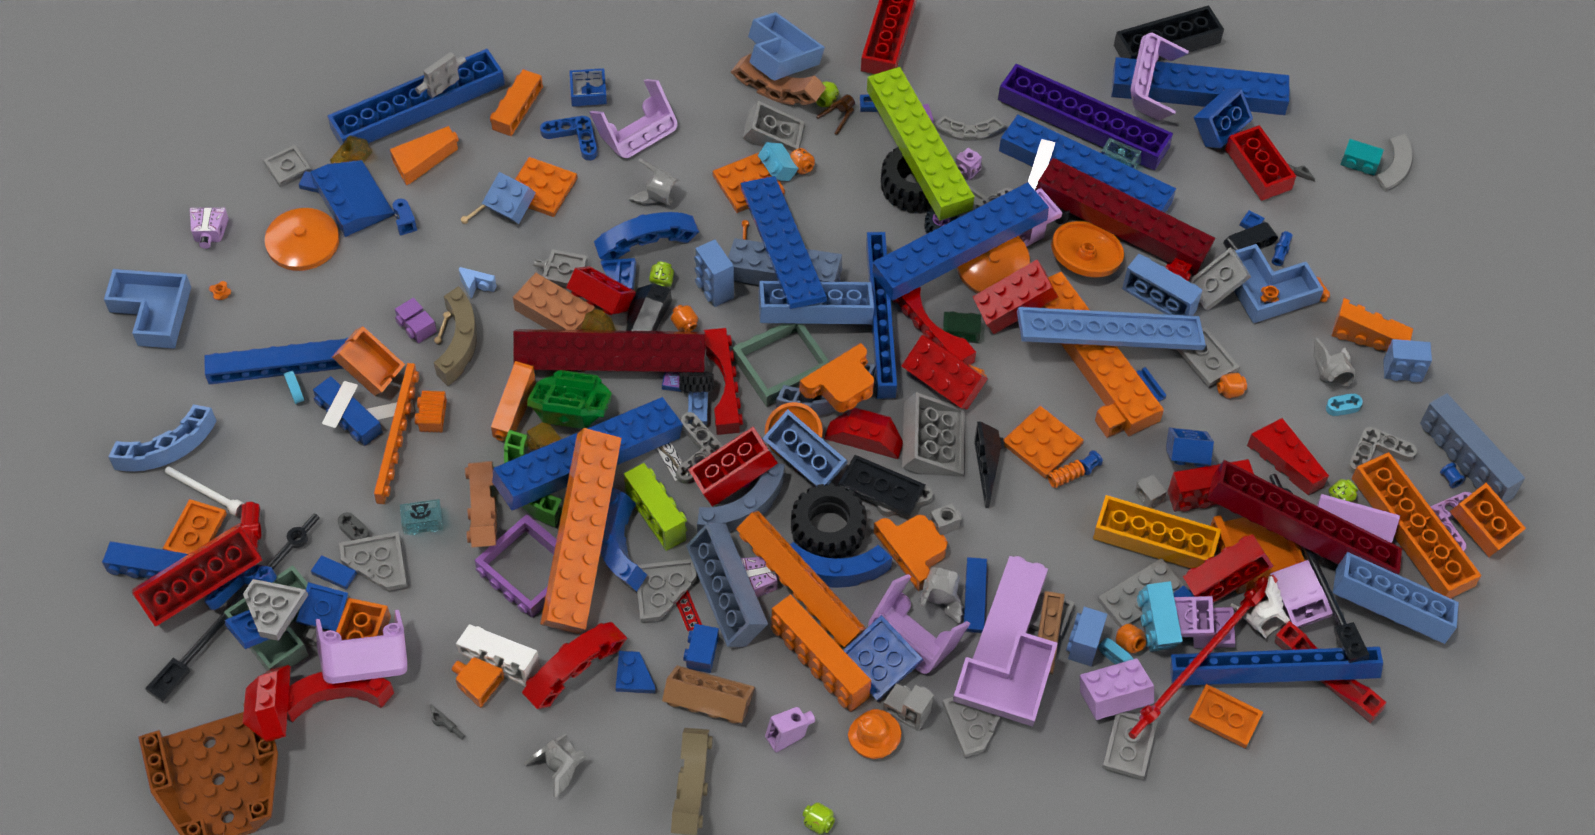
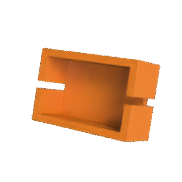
[332,326,405,396]

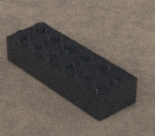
[1114,5,1224,61]

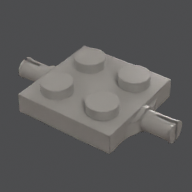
[415,52,466,98]
[534,249,588,287]

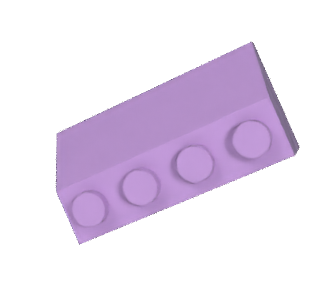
[1316,494,1400,543]

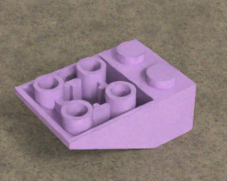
[1270,560,1333,628]

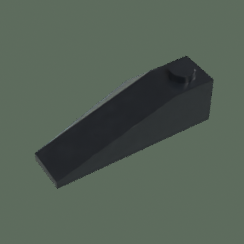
[626,283,672,331]
[974,421,1004,508]

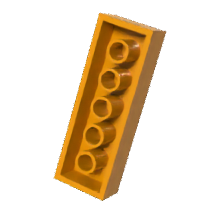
[1093,495,1221,569]

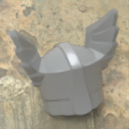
[629,158,679,205]
[1313,338,1356,387]
[920,567,963,624]
[524,734,586,797]

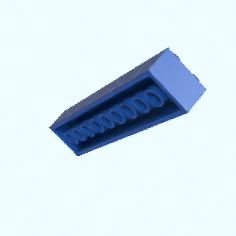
[327,49,505,153]
[1111,57,1289,115]
[999,115,1176,213]
[873,182,1049,301]
[492,397,683,511]

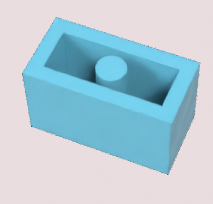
[758,142,799,181]

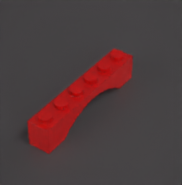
[893,287,976,365]
[704,328,743,435]
[1275,621,1387,723]

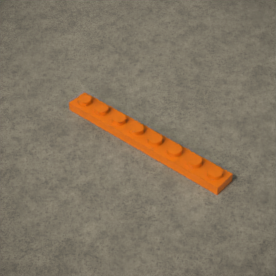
[374,363,419,504]

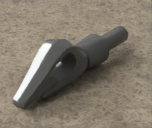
[1288,164,1315,181]
[430,704,465,739]

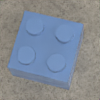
[482,172,536,224]
[1383,339,1432,382]
[1066,607,1107,666]

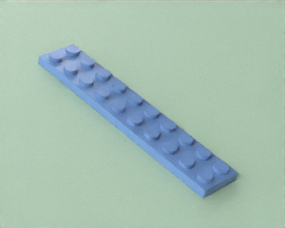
[1017,307,1206,350]

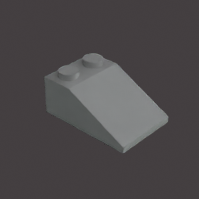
[742,101,804,151]

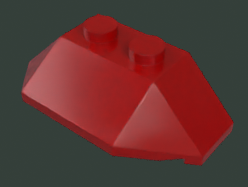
[824,407,903,459]
[243,664,291,742]

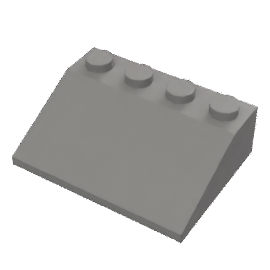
[902,392,965,476]

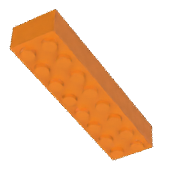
[1351,452,1482,599]

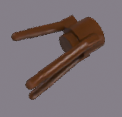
[816,94,855,135]

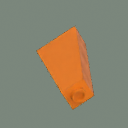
[390,126,459,185]
[491,361,536,441]

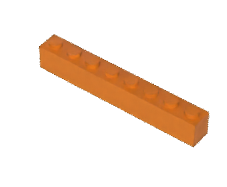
[736,511,867,647]

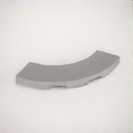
[933,115,1007,141]
[1376,134,1412,191]

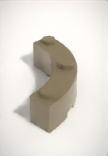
[434,286,477,386]
[671,728,713,835]

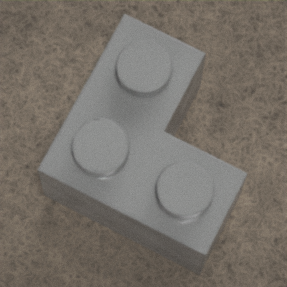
[883,683,934,732]

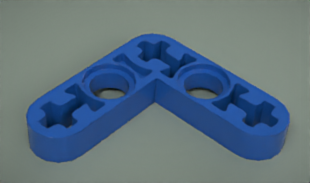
[540,116,597,160]
[204,565,277,610]

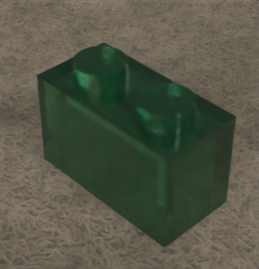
[942,311,981,343]

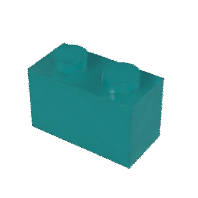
[1340,139,1384,176]

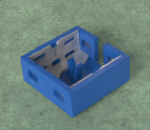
[570,68,607,106]

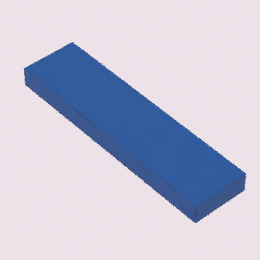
[964,557,987,633]

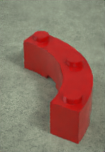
[522,622,627,709]
[287,672,394,723]

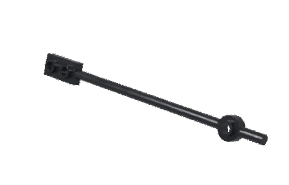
[1269,474,1369,663]
[145,513,320,703]

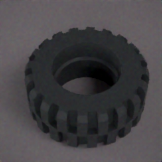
[881,147,932,212]
[791,483,867,559]

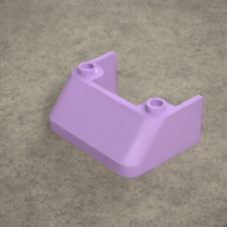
[1131,33,1189,120]
[589,79,677,158]
[868,574,970,674]
[316,610,407,684]

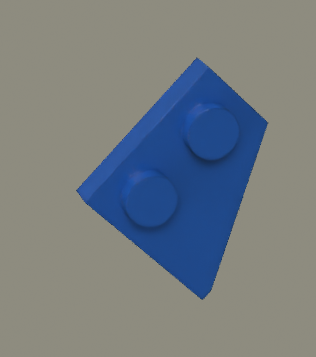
[616,651,656,694]

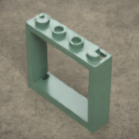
[733,323,830,407]

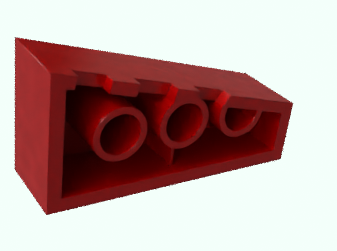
[1247,418,1329,496]

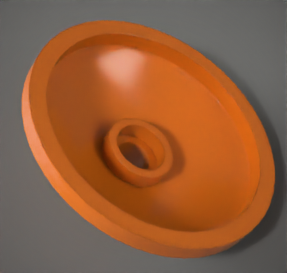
[765,402,823,458]

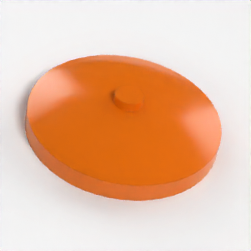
[265,208,339,271]
[1051,221,1124,277]
[957,236,1030,294]

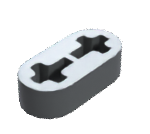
[338,512,370,540]

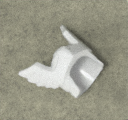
[1230,576,1290,639]

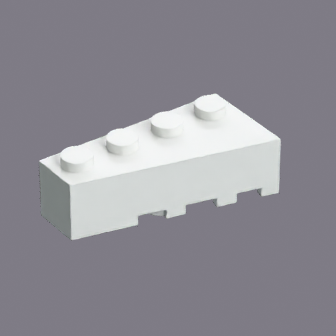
[456,624,541,687]

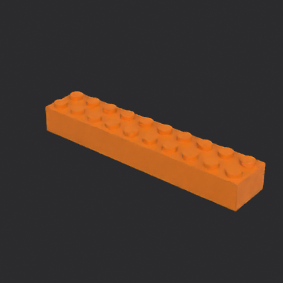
[1041,272,1164,437]
[540,428,621,634]

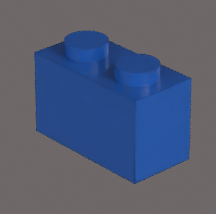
[683,624,719,673]

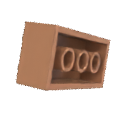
[513,273,596,330]

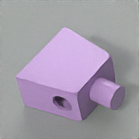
[765,707,815,753]

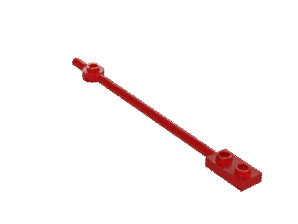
[1128,574,1278,739]

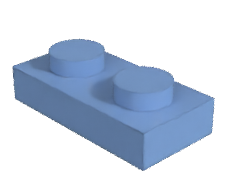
[688,391,708,425]

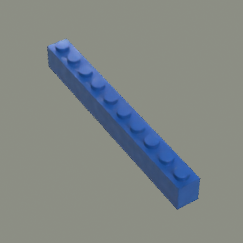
[866,232,897,399]
[1170,647,1383,686]

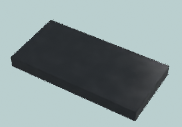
[838,455,926,518]

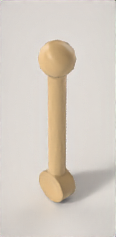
[461,205,486,224]
[434,312,451,344]

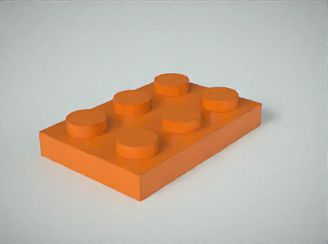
[163,499,227,554]
[1189,684,1263,749]

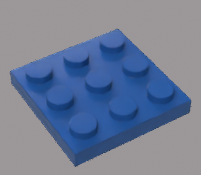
[843,615,923,702]

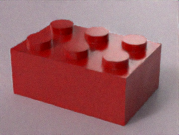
[566,266,636,315]

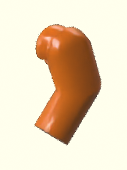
[1316,277,1330,302]

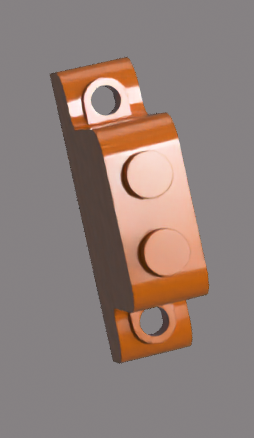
[799,343,874,412]
[873,515,948,591]

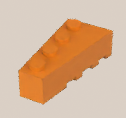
[1331,298,1413,352]

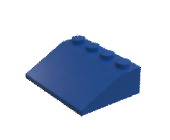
[311,160,394,237]

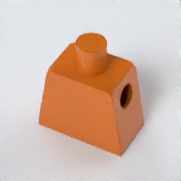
[452,657,505,708]

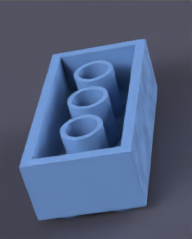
[1122,254,1203,316]
[762,409,848,487]

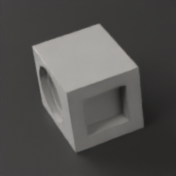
[1134,475,1167,508]
[930,503,962,535]

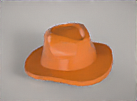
[848,709,902,759]

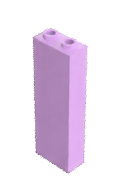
[973,556,1048,669]

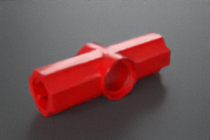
[241,502,261,550]

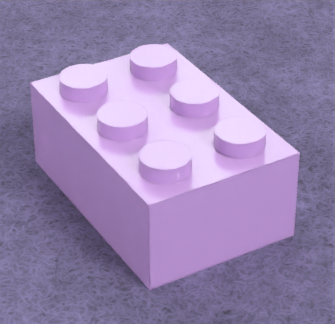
[1080,658,1154,720]

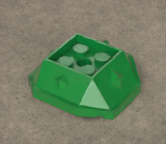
[527,370,612,429]

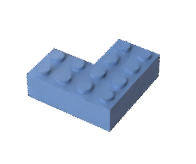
[748,12,825,81]
[1234,244,1324,324]
[104,269,191,349]

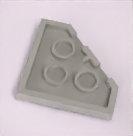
[339,532,407,591]
[637,559,697,622]
[243,579,308,641]
[942,697,1001,758]

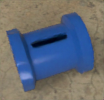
[1079,450,1103,475]
[1440,462,1466,488]

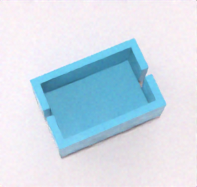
[1137,581,1183,652]

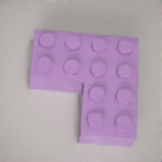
[953,631,1058,726]

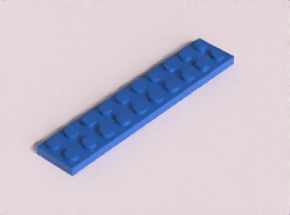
[740,176,826,309]

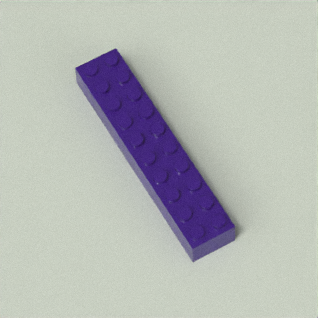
[998,64,1173,171]

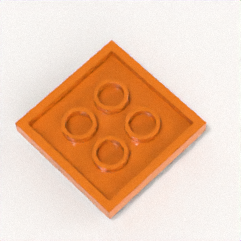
[713,152,785,213]
[515,157,578,217]
[1003,406,1084,479]

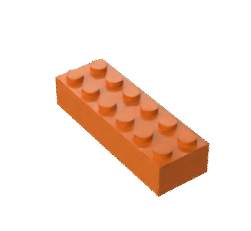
[771,594,871,712]

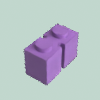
[395,297,437,343]

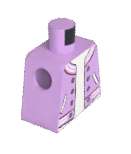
[190,208,229,249]
[741,557,780,598]

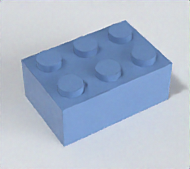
[694,240,734,307]

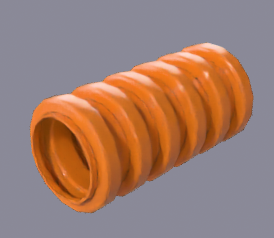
[1047,460,1085,488]

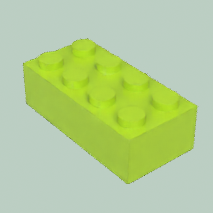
[624,463,687,551]

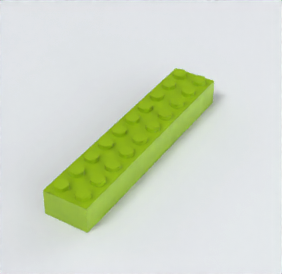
[867,67,975,221]

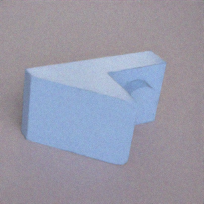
[459,267,497,299]

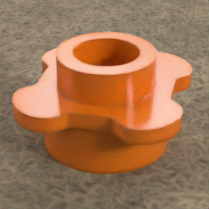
[209,281,231,300]
[1260,285,1279,303]

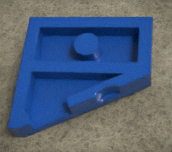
[600,258,637,290]

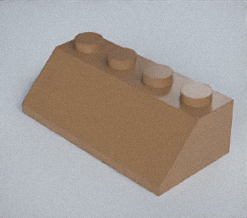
[662,665,755,723]

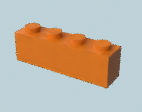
[490,69,543,136]

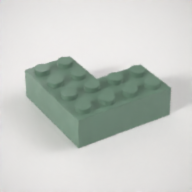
[224,565,309,671]

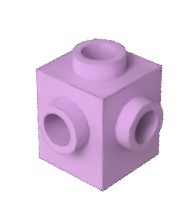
[956,148,982,180]

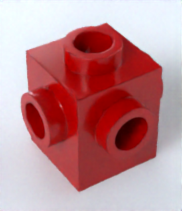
[1165,258,1192,282]

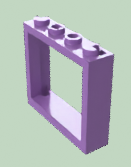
[474,514,557,618]

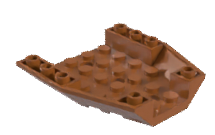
[138,704,278,835]

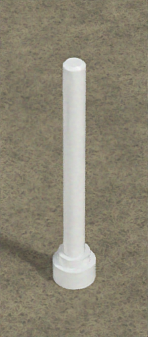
[165,466,245,517]

